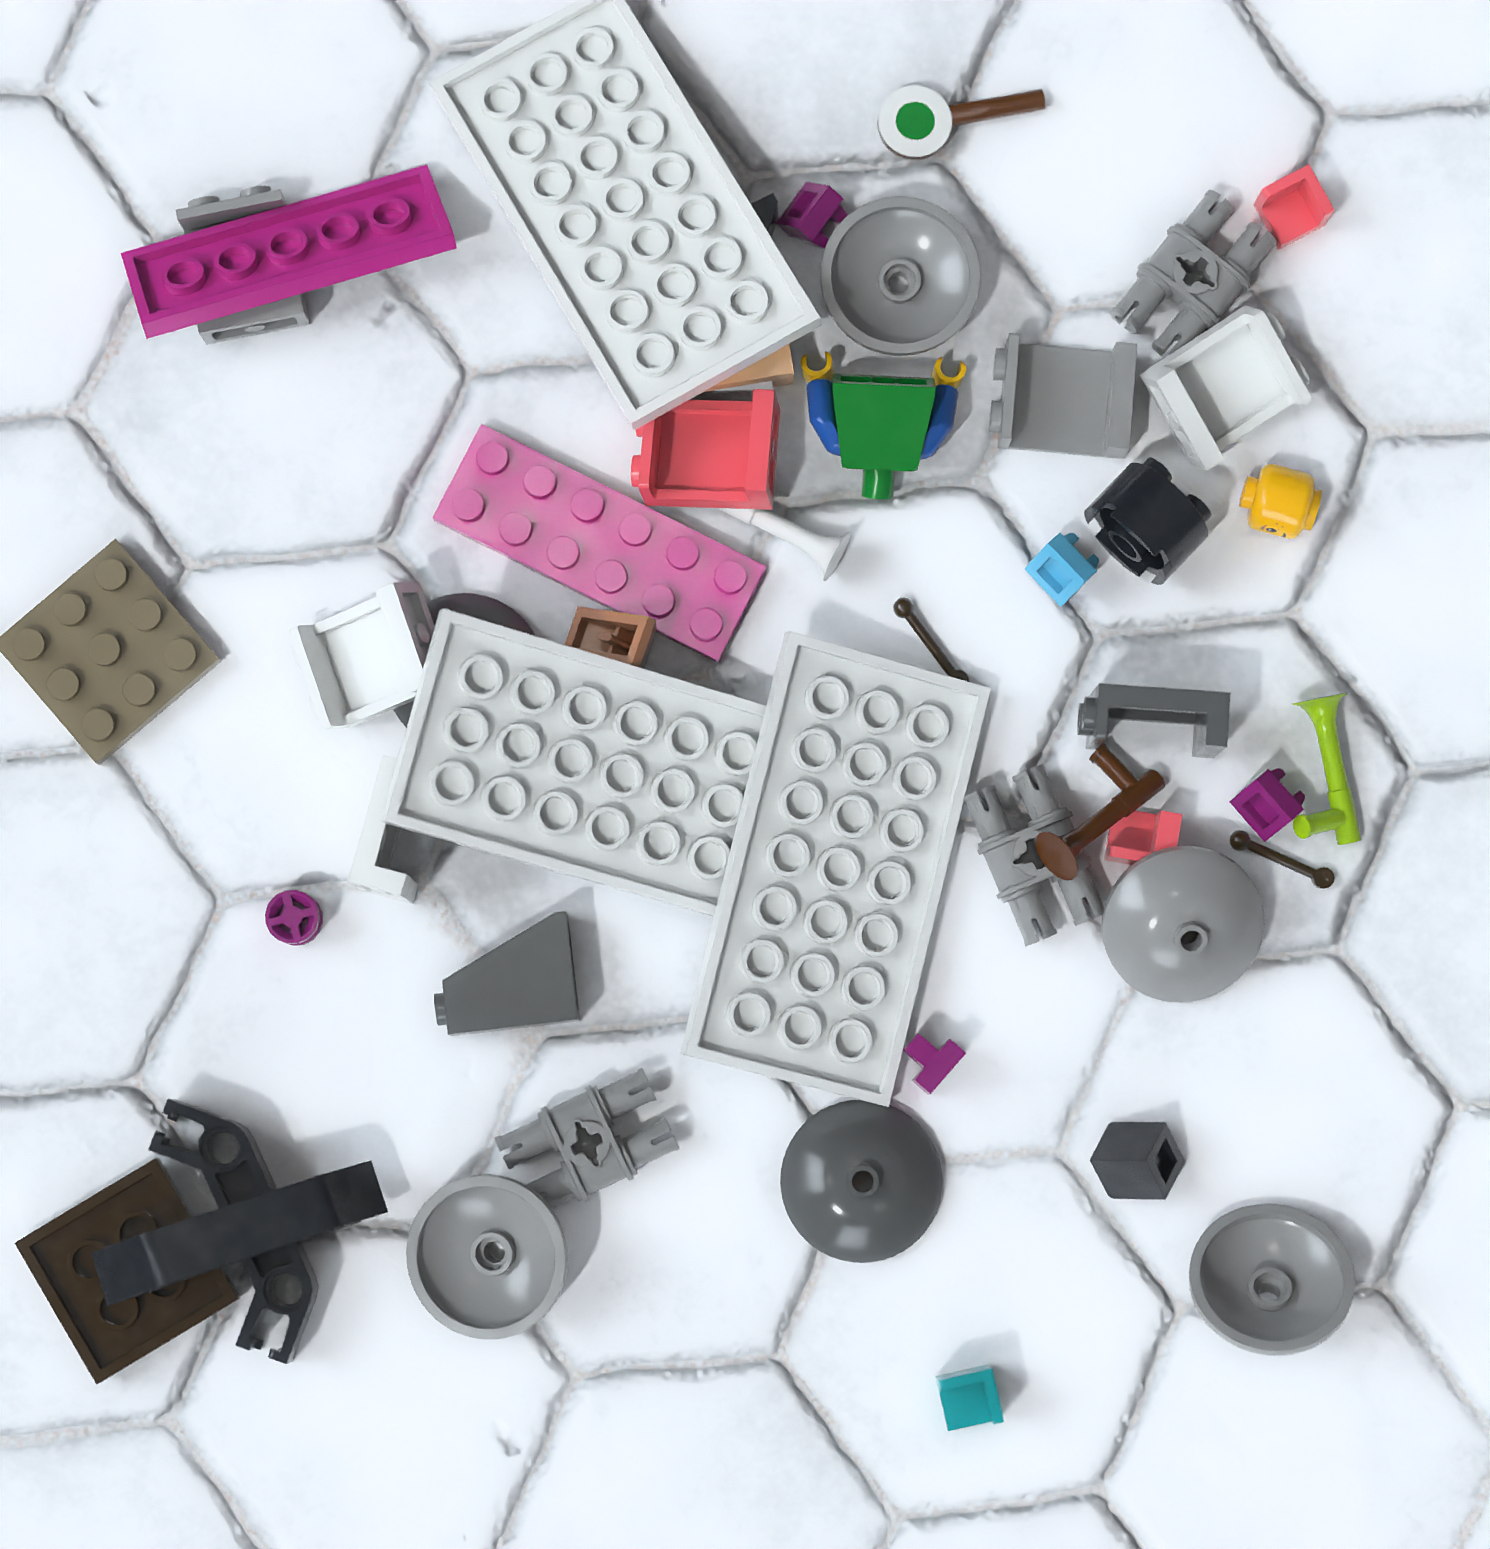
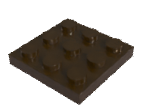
[14,1158,241,1385]

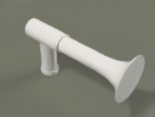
[718,508,851,582]

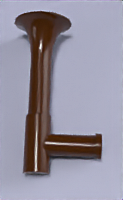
[1035,743,1165,880]

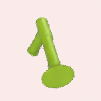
[1292,692,1361,845]

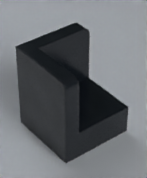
[1089,1122,1185,1200]

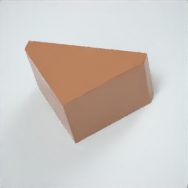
[565,606,656,669]

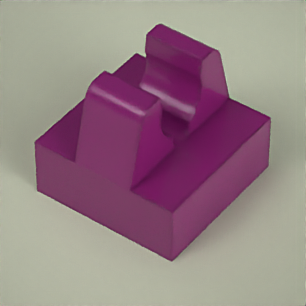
[775,182,848,249]
[1229,768,1305,842]
[903,1033,966,1095]

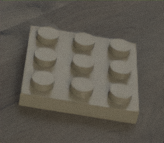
[0,538,222,765]

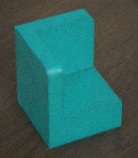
[935,1364,1004,1432]

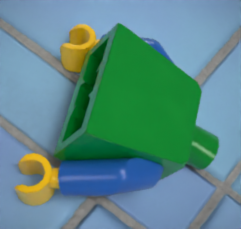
[801,351,966,500]

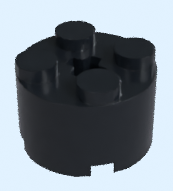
[1084,457,1212,585]

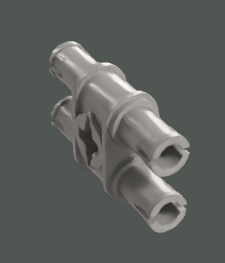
[1110,189,1277,357]
[964,764,1104,947]
[495,1068,680,1208]

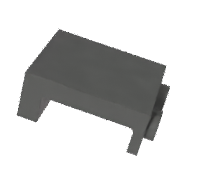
[1077,683,1230,758]

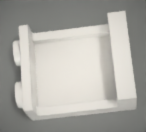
[1139,305,1312,471]
[289,582,435,730]
[347,749,419,904]

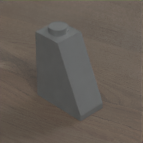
[434,911,580,1036]

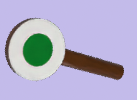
[878,85,1046,160]

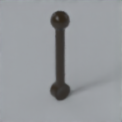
[893,597,969,682]
[1229,830,1335,889]

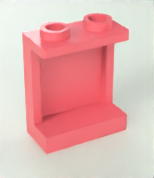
[631,389,781,510]

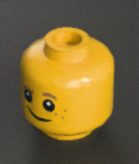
[1239,464,1322,539]

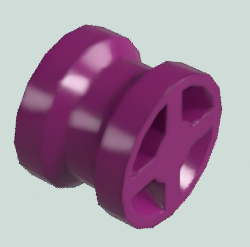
[265,890,323,946]

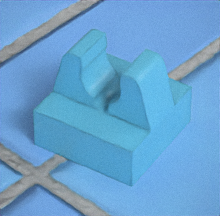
[1025,533,1099,607]

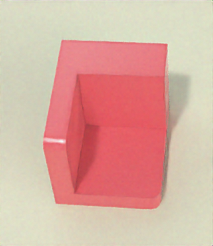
[1253,164,1334,250]
[1104,810,1183,865]

